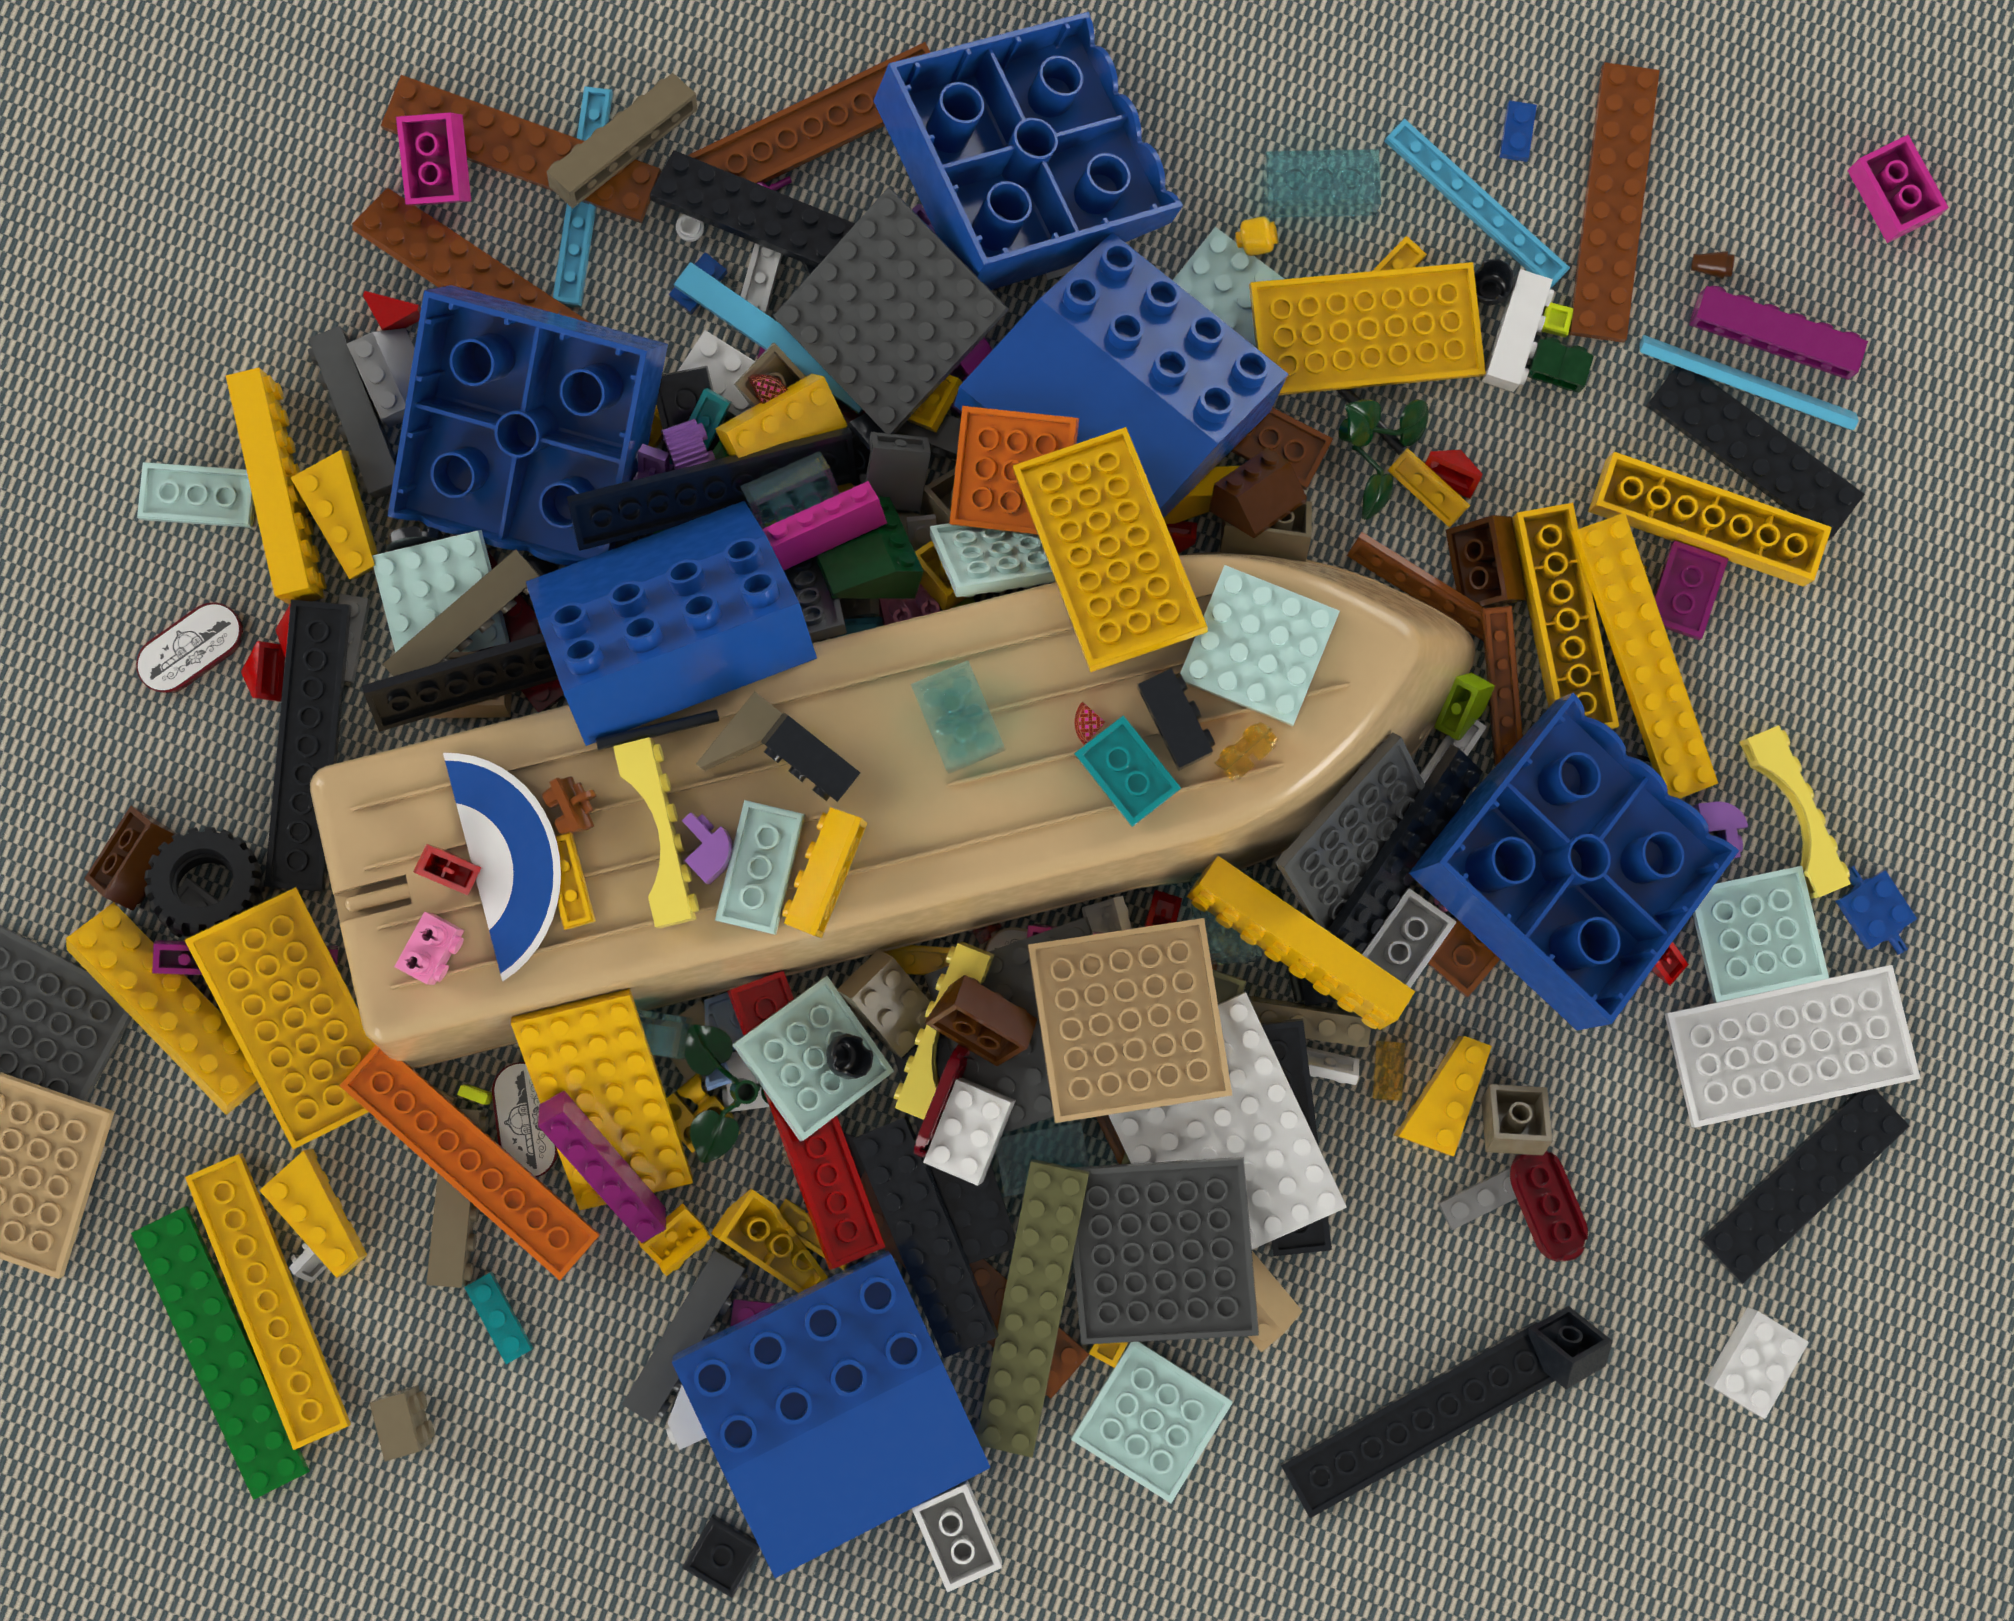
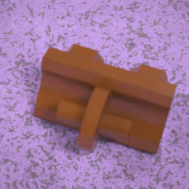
[542,776,596,834]

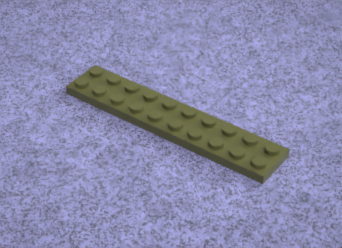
[977,1159,1090,1458]

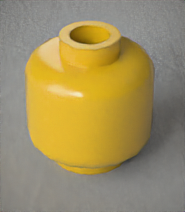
[1235,216,1278,256]

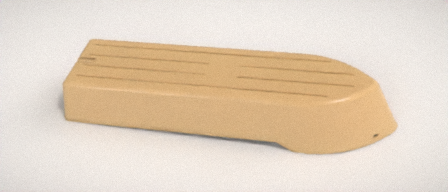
[310,552,1475,1069]

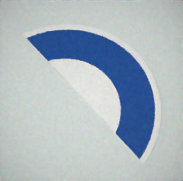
[443,753,561,982]

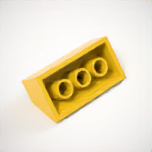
[782,807,868,938]

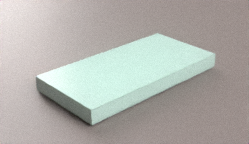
[137,462,255,528]
[715,800,805,935]

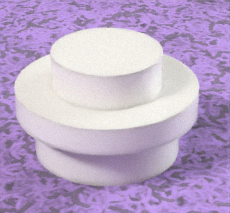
[676,214,704,242]

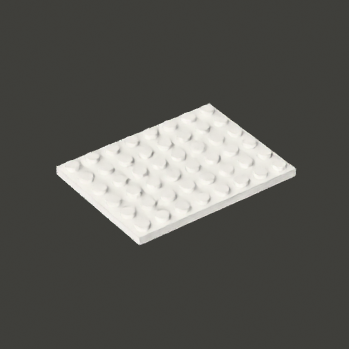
[1109,992,1347,1250]

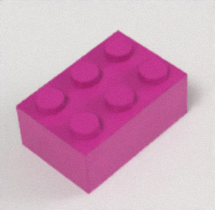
[396,112,471,206]
[1847,134,1949,243]

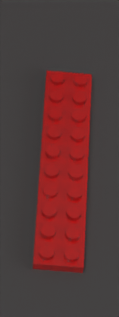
[727,970,885,1270]

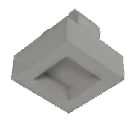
[289,1243,327,1283]

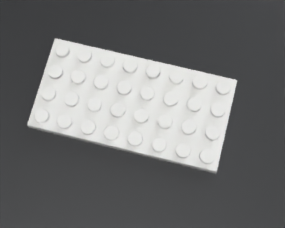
[1665,965,1921,1128]

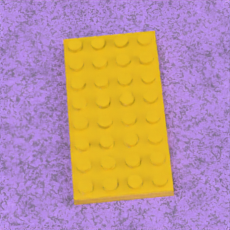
[1249,262,1486,395]
[1013,427,1208,672]
[185,887,375,1149]
[511,988,693,1211]

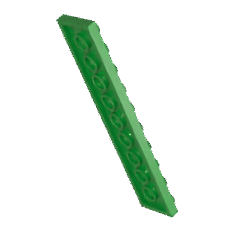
[131,1206,310,1500]

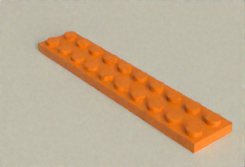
[339,1045,601,1281]

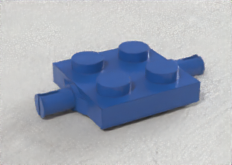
[1835,865,1917,955]

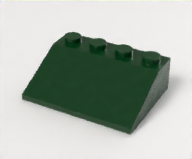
[815,496,924,599]

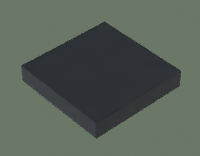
[682,1514,760,1598]

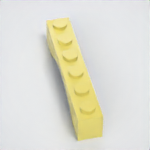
[1739,725,1851,899]
[613,737,699,928]
[894,942,995,1120]

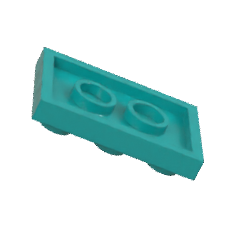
[1074,715,1181,827]

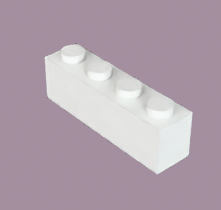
[1482,269,1554,392]

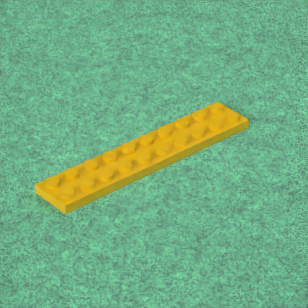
[1571,513,1718,799]
[185,1153,351,1450]

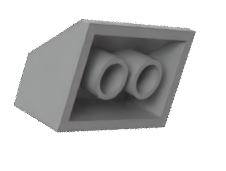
[347,328,415,428]

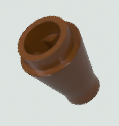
[1691,251,1735,279]

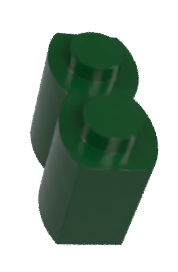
[1527,337,1594,393]

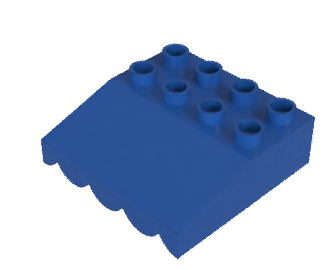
[874,12,1183,290]
[954,232,1288,518]
[387,285,668,566]
[526,501,817,746]
[1409,693,1739,1031]
[672,1250,991,1578]

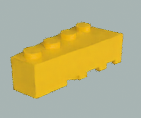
[715,373,847,458]
[291,450,378,579]
[1394,1036,1492,1157]
[259,1149,367,1278]

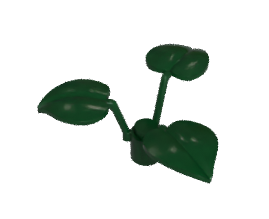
[1338,399,1429,520]
[684,1024,768,1163]

